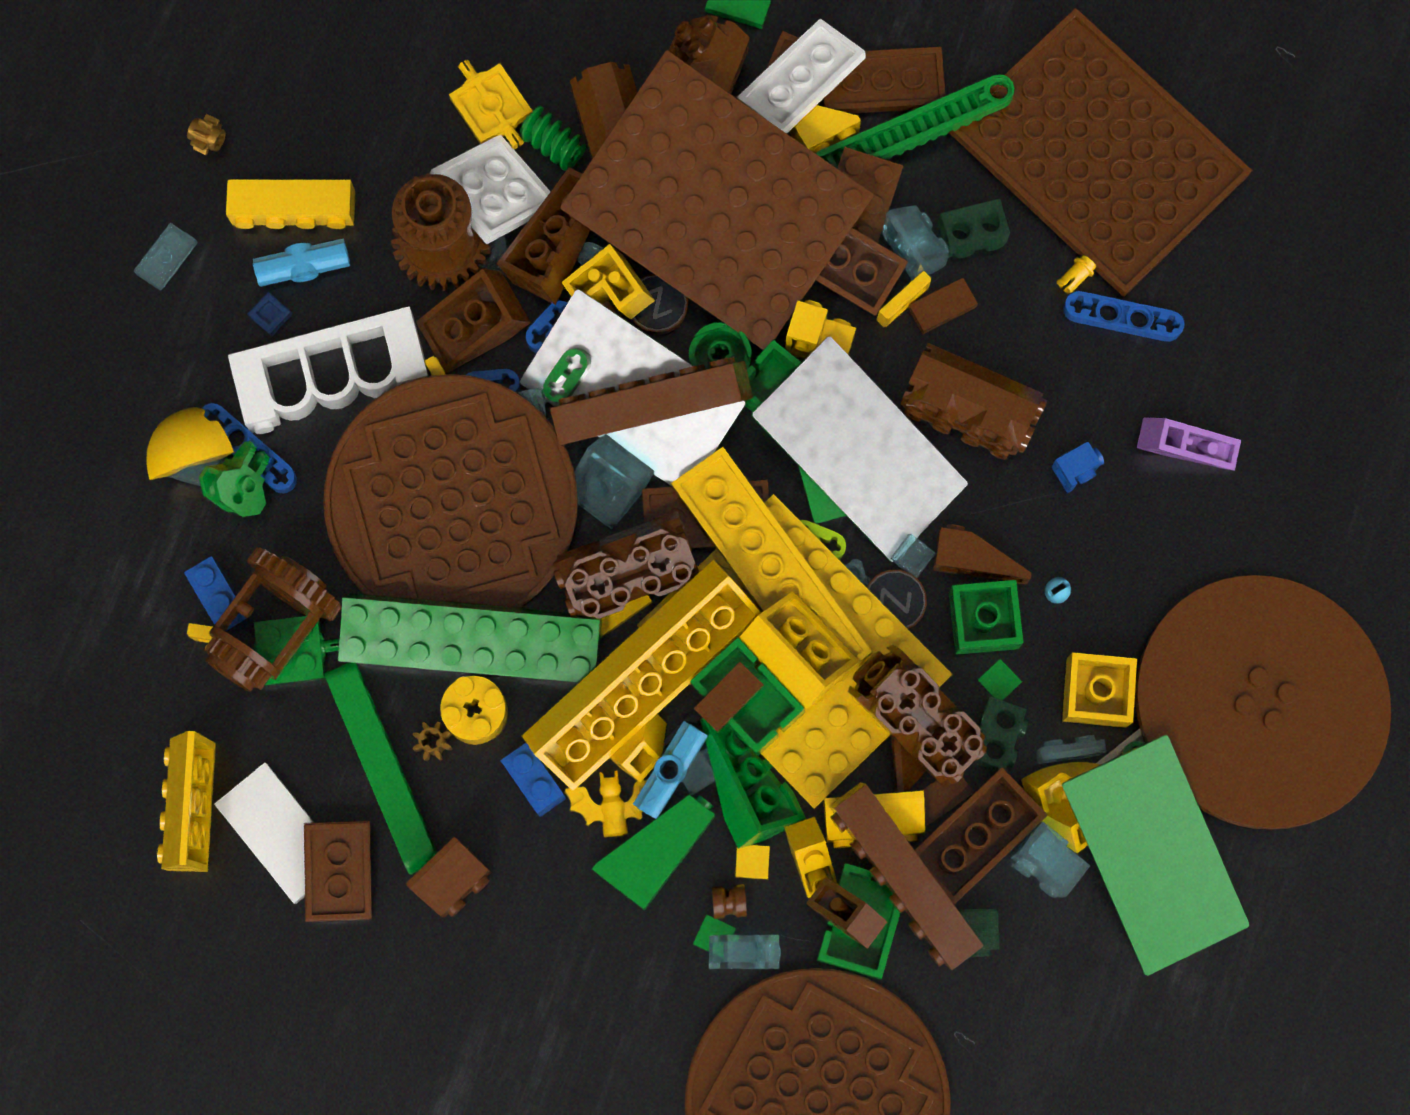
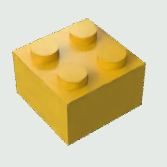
[1062,652,1137,728]

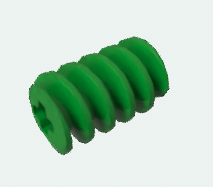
[520,105,587,171]

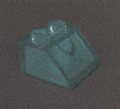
[882,205,949,281]
[574,434,655,530]

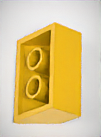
[739,591,859,709]
[823,791,925,848]

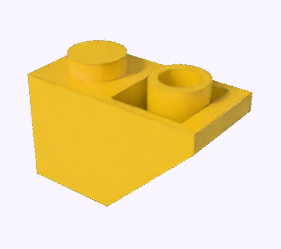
[789,105,861,153]
[610,714,667,783]
[784,817,837,898]

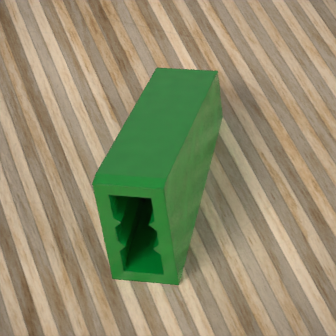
[592,795,715,910]

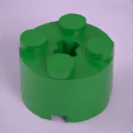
[689,322,751,370]

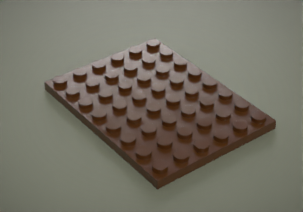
[949,8,1253,297]
[560,50,874,350]

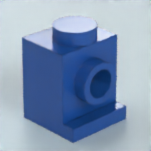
[1051,442,1104,493]

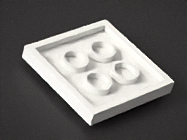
[430,135,551,244]

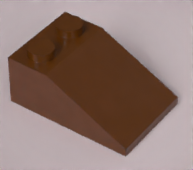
[416,268,531,373]
[406,837,491,918]

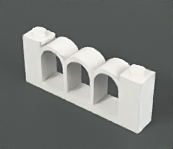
[228,306,429,434]

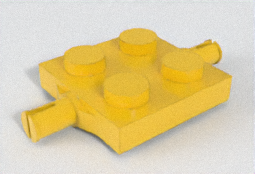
[449,60,532,149]

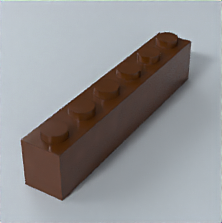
[829,782,984,970]

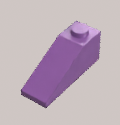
[1137,418,1241,471]

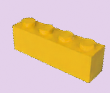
[226,180,355,229]

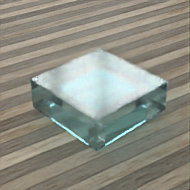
[890,534,935,578]

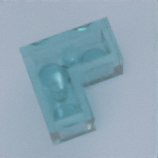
[1010,822,1090,898]

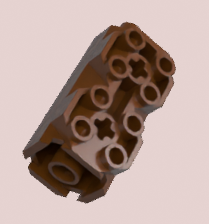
[668,15,750,94]
[570,62,638,159]
[901,343,1048,460]
[553,511,700,619]
[848,645,987,784]

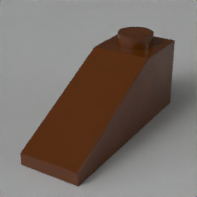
[933,524,1031,585]

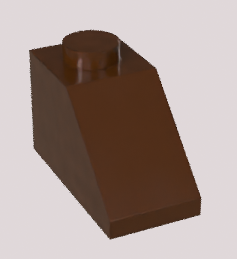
[806,877,887,949]

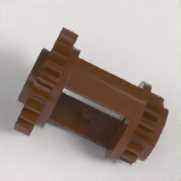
[391,173,491,291]
[204,547,342,692]

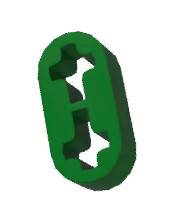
[543,348,591,402]

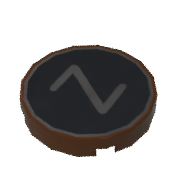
[631,274,688,336]
[867,570,927,630]

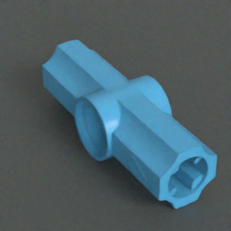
[253,238,350,286]
[633,721,708,819]

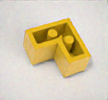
[562,244,655,319]
[785,300,856,359]

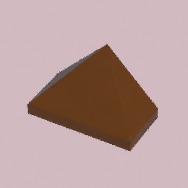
[891,736,926,793]

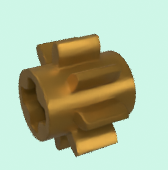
[187,114,226,155]
[413,722,452,761]

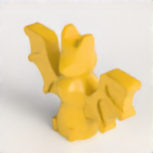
[564,771,647,838]

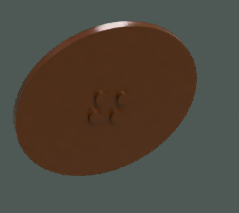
[324,374,578,608]
[1135,575,1391,830]
[685,968,951,1115]

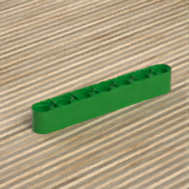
[324,662,437,875]

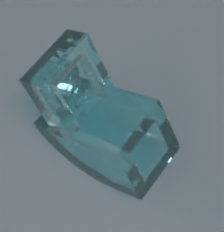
[709,935,781,970]

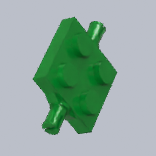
[253,616,340,686]

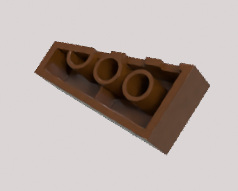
[497,168,591,305]

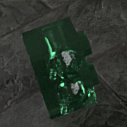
[938,199,1010,258]
[973,696,1029,772]

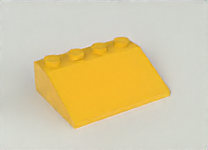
[157,731,216,872]

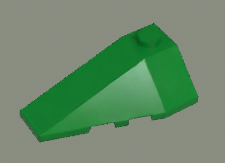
[700,718,806,849]

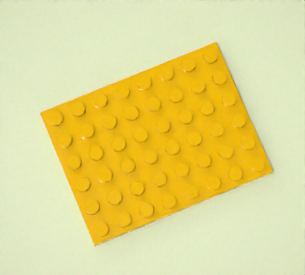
[637,494,952,809]

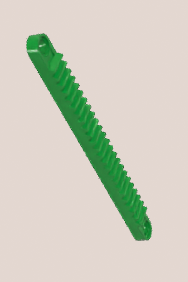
[815,74,1015,168]

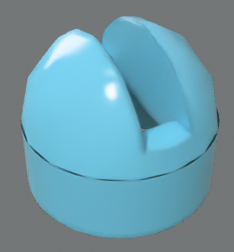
[1045,577,1071,604]

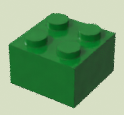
[948,580,1024,655]

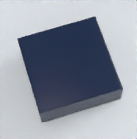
[247,292,293,337]

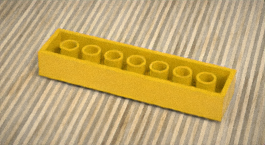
[522,560,762,791]

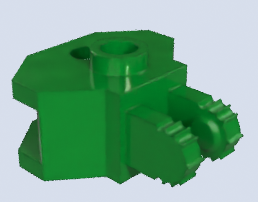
[199,441,270,517]

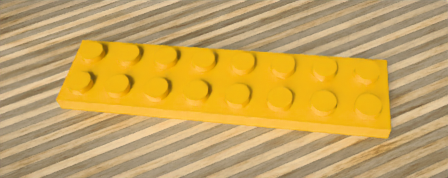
[671,447,872,665]

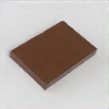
[304,820,372,922]

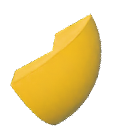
[147,407,234,480]
[1021,762,1101,854]

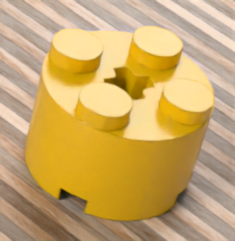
[440,676,508,745]

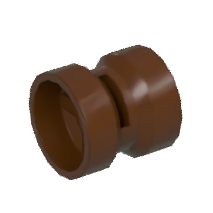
[712,884,747,919]

